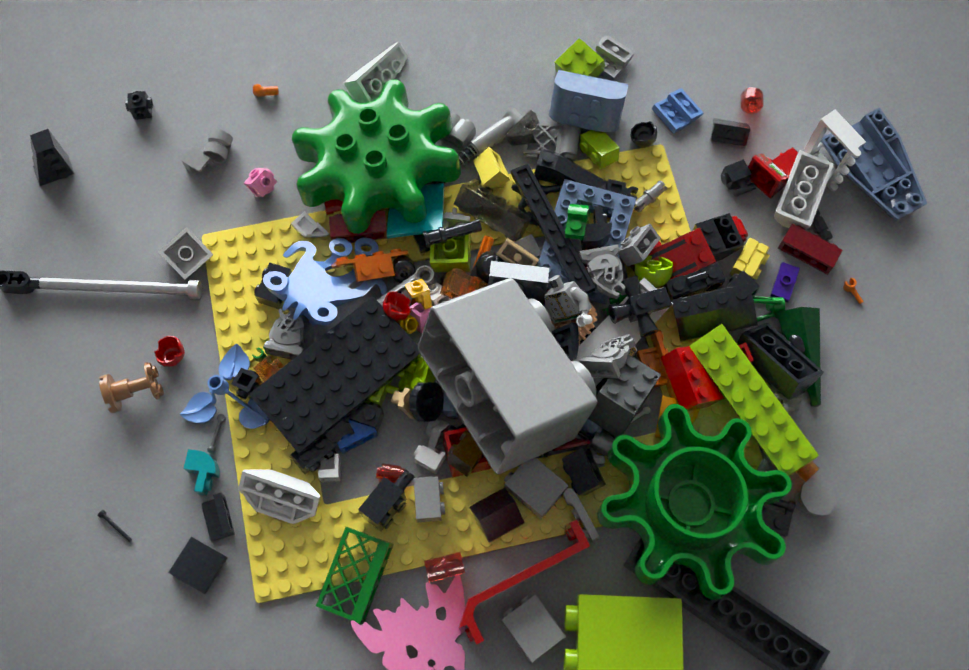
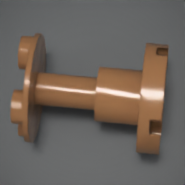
[99,362,164,413]

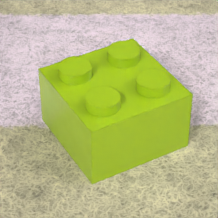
[554,38,605,78]
[430,228,471,272]

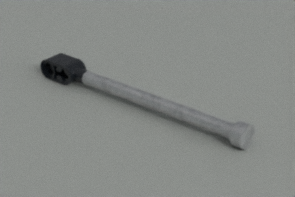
[0,270,202,299]

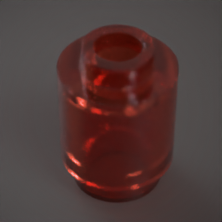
[376,463,405,483]

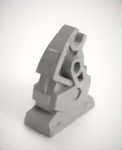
[579,245,625,299]
[263,308,305,360]
[579,334,636,378]

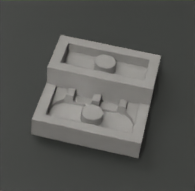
[595,35,634,81]

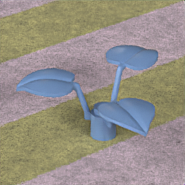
[180,344,270,429]

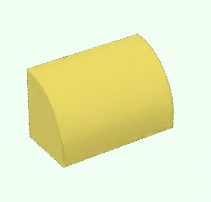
[473,147,510,187]

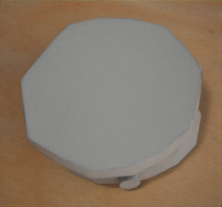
[793,478,837,516]

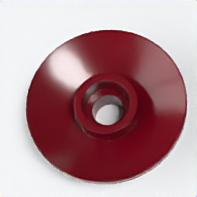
[552,437,592,452]

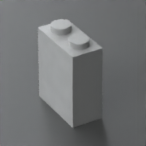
[504,458,569,519]
[501,594,566,663]

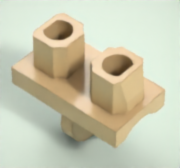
[391,388,415,420]

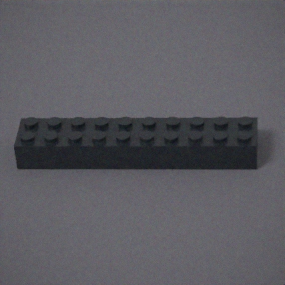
[623,538,830,670]

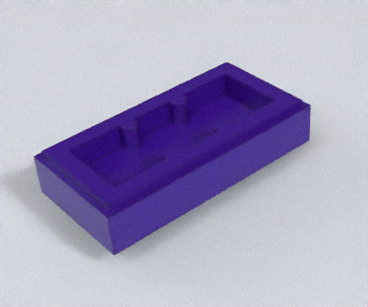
[770,262,800,303]

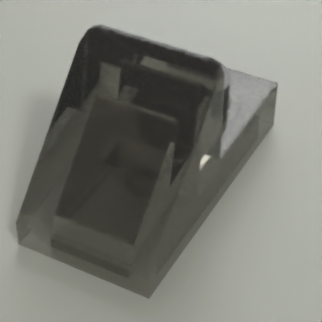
[506,110,539,145]

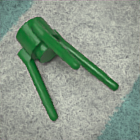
[753,296,785,322]

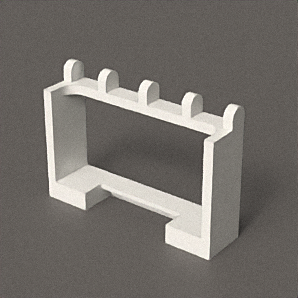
[803,109,866,192]

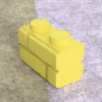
[730,238,770,280]

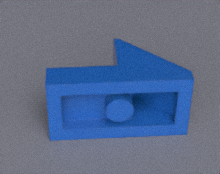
[337,420,378,454]

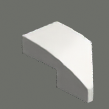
[291,211,329,238]

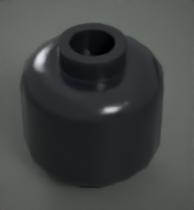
[392,256,416,283]

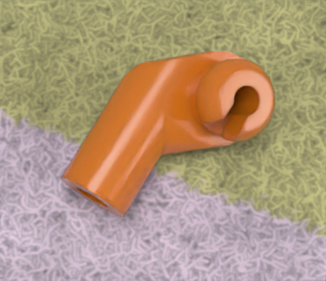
[252,84,279,97]

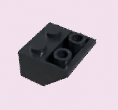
[692,213,744,262]

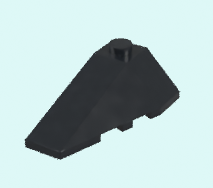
[534,148,607,190]

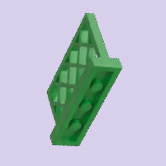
[316,527,394,625]

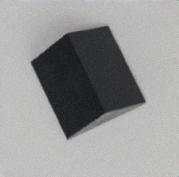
[469,487,525,543]

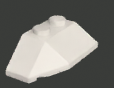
[238,469,320,524]

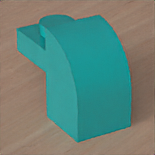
[183,449,220,496]

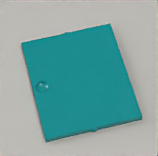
[387,183,444,239]

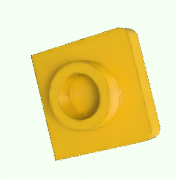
[405,279,432,309]

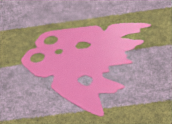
[351,574,465,670]

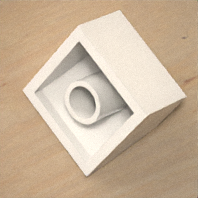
[158,227,213,280]

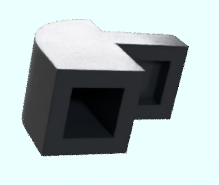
[580,206,612,250]

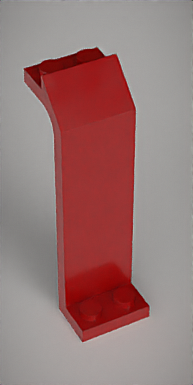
[458,519,590,645]

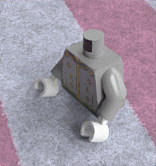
[545,275,592,331]

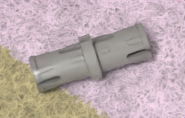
[634,181,667,212]

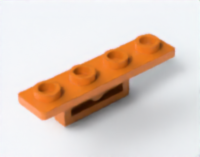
[331,248,408,282]
[636,325,677,399]

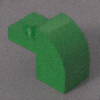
[565,204,590,240]

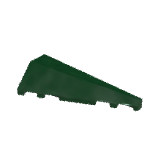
[775,307,821,407]

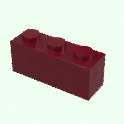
[329,210,387,243]
[778,223,843,275]

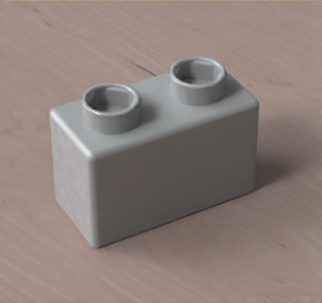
[418,278,597,475]

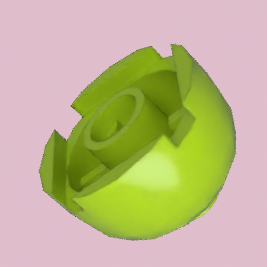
[634,256,673,289]

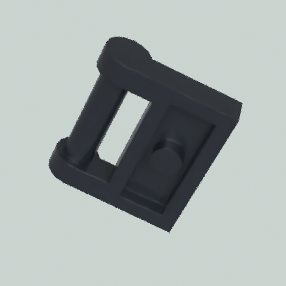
[762,499,796,537]

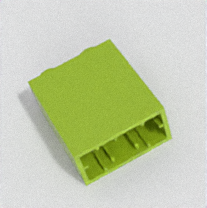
[564,594,683,670]

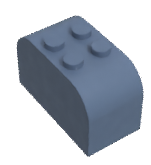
[549,70,629,132]

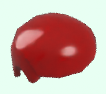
[383,292,412,321]
[154,336,185,367]

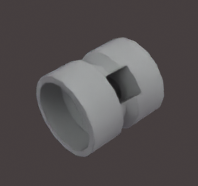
[203,129,233,163]

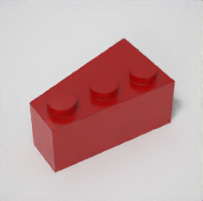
[660,346,725,411]

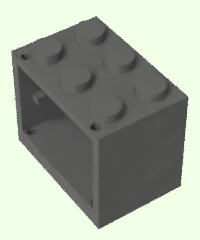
[588,354,661,437]

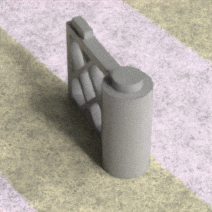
[523,122,581,161]

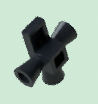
[608,276,672,338]

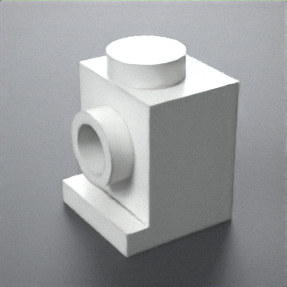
[414,445,446,474]

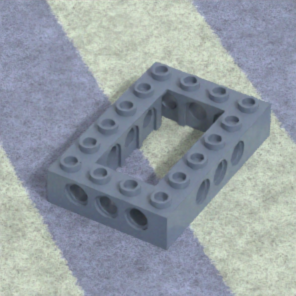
[537,179,636,305]

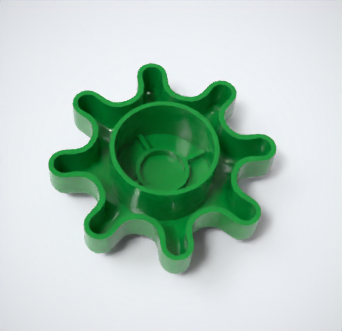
[292,79,461,233]
[597,404,792,600]

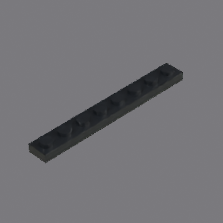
[511,164,596,294]

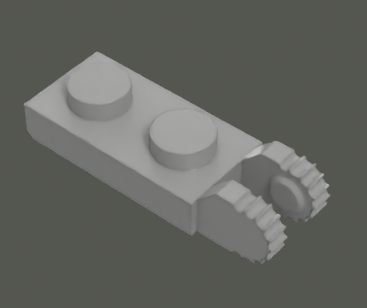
[563,488,599,543]

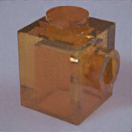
[253,355,284,382]

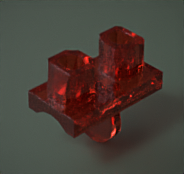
[424,552,465,582]

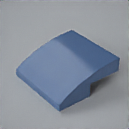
[652,88,703,134]

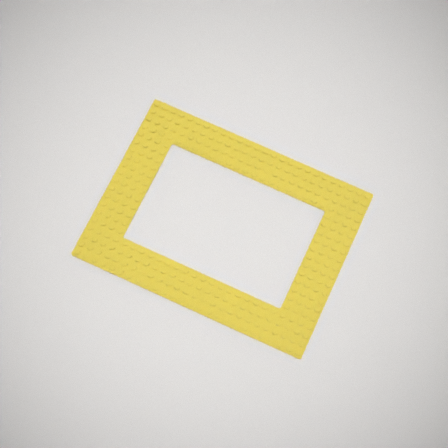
[202,144,763,603]

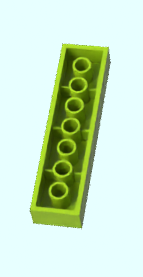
[690,324,819,476]

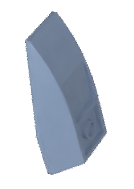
[821,107,927,221]

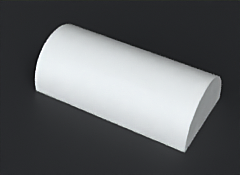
[774,150,834,230]

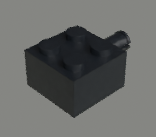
[358,469,415,531]

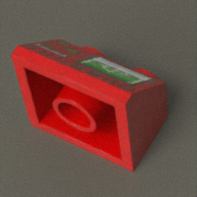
[748,153,789,199]

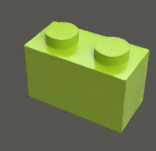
[580,130,620,169]

